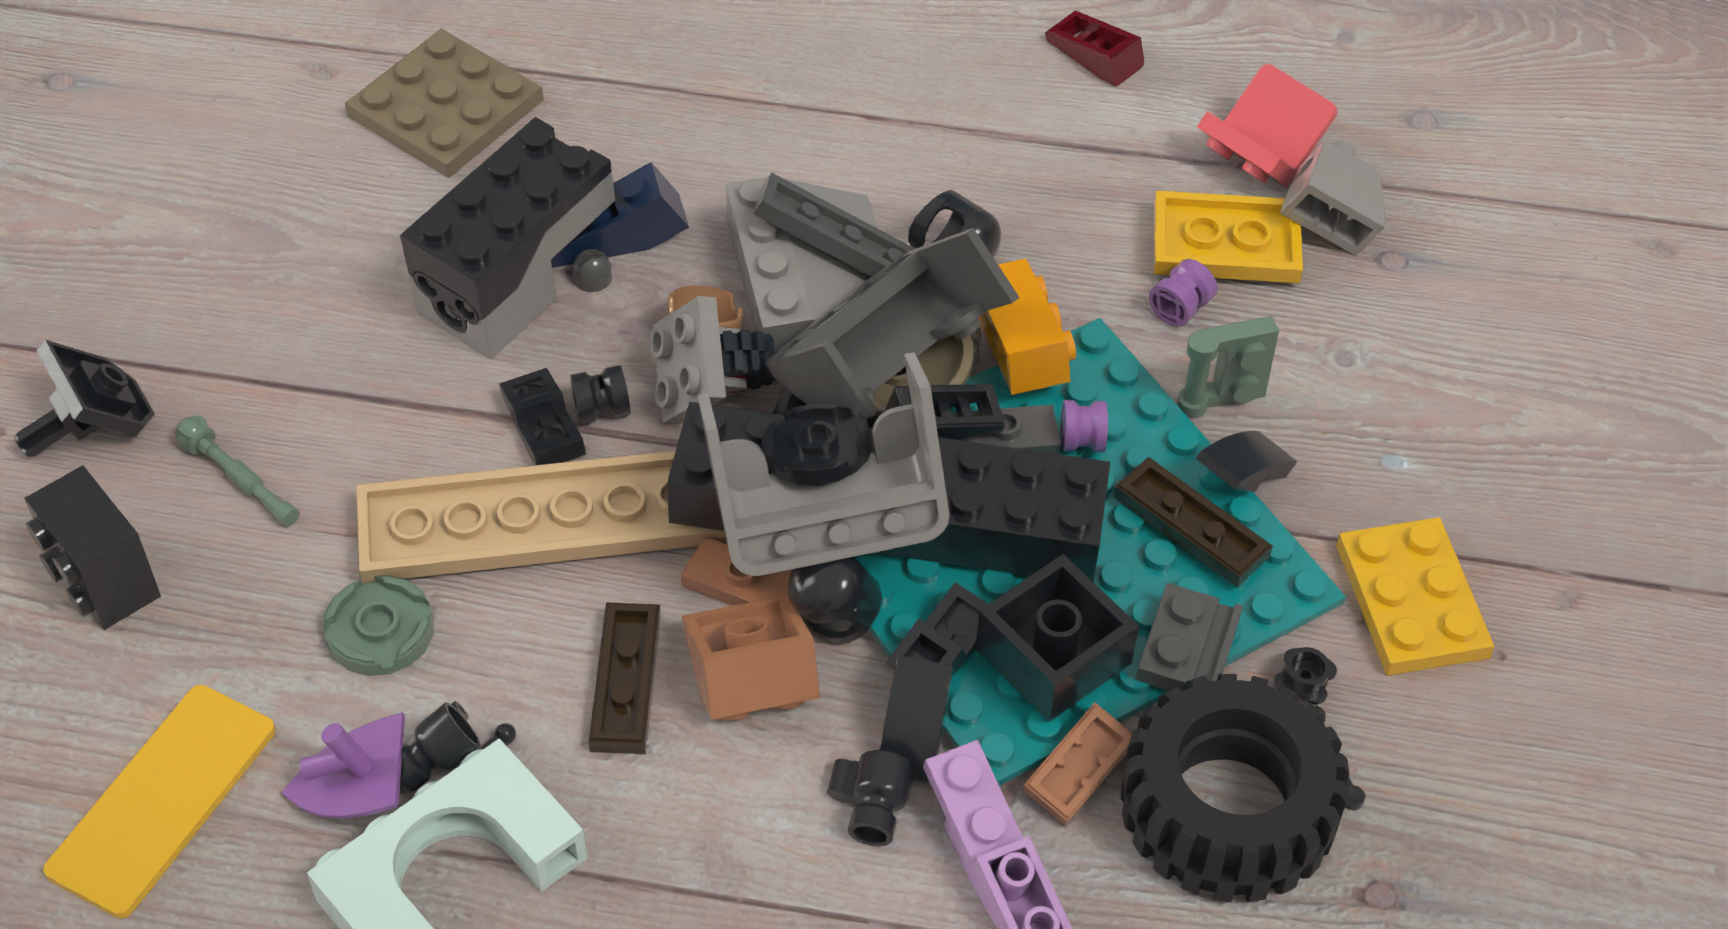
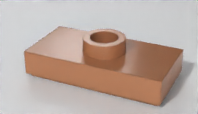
[681,537,792,606]
[1021,703,1132,826]

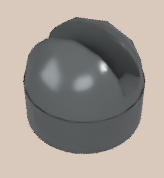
[572,249,612,292]

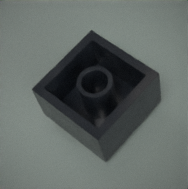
[24,465,161,630]
[975,554,1139,722]

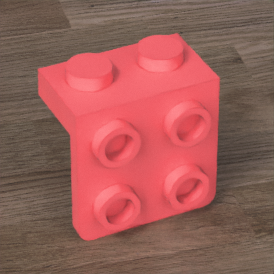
[1197,64,1338,188]

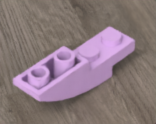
[923,740,1073,929]

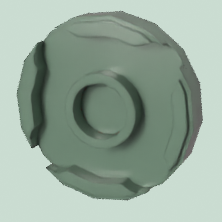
[323,575,434,676]

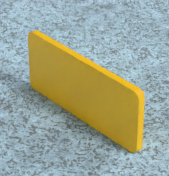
[43,685,276,919]

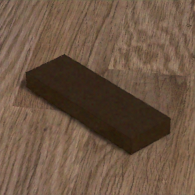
[1113,457,1273,588]
[589,602,661,754]

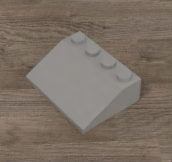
[726,177,877,352]

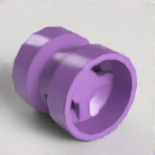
[1148,259,1218,327]

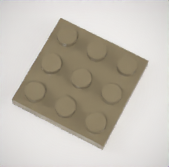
[345,28,544,178]

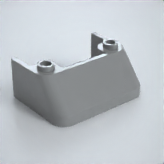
[697,352,949,576]

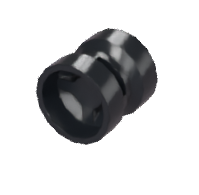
[570,365,631,424]

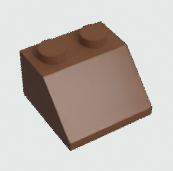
[682,595,820,721]

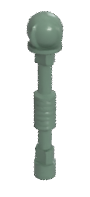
[175,415,300,527]

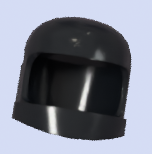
[908,190,1001,258]
[788,557,882,644]

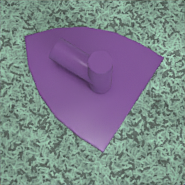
[281,712,405,819]

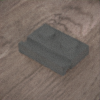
[1135,583,1243,692]

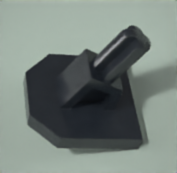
[14,340,155,457]

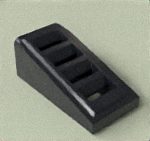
[885,384,1006,440]

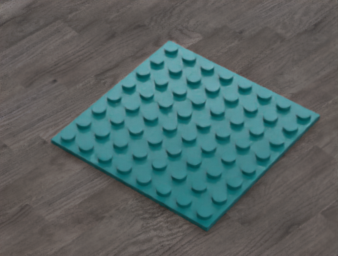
[855,318,1346,786]

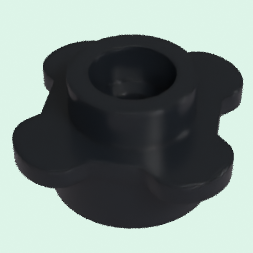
[1274,647,1337,705]

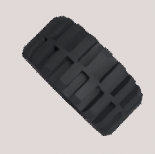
[1120,674,1350,902]

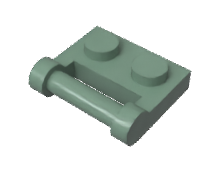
[1177,316,1279,419]

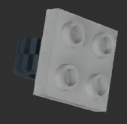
[650,296,776,424]

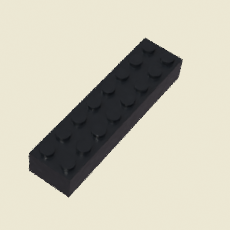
[667,402,1110,582]

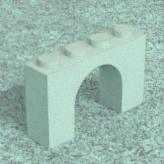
[307,739,588,929]

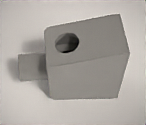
[1280,141,1386,256]

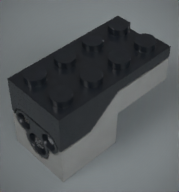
[400,117,615,359]

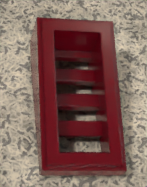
[1045,10,1144,87]

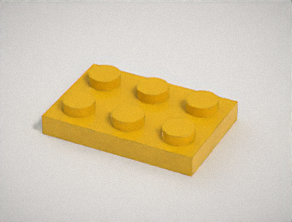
[1154,190,1303,283]
[1336,517,1495,676]

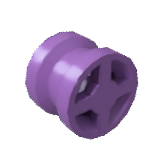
[1060,400,1108,453]

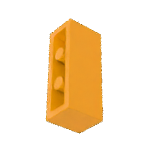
[979,258,1076,395]

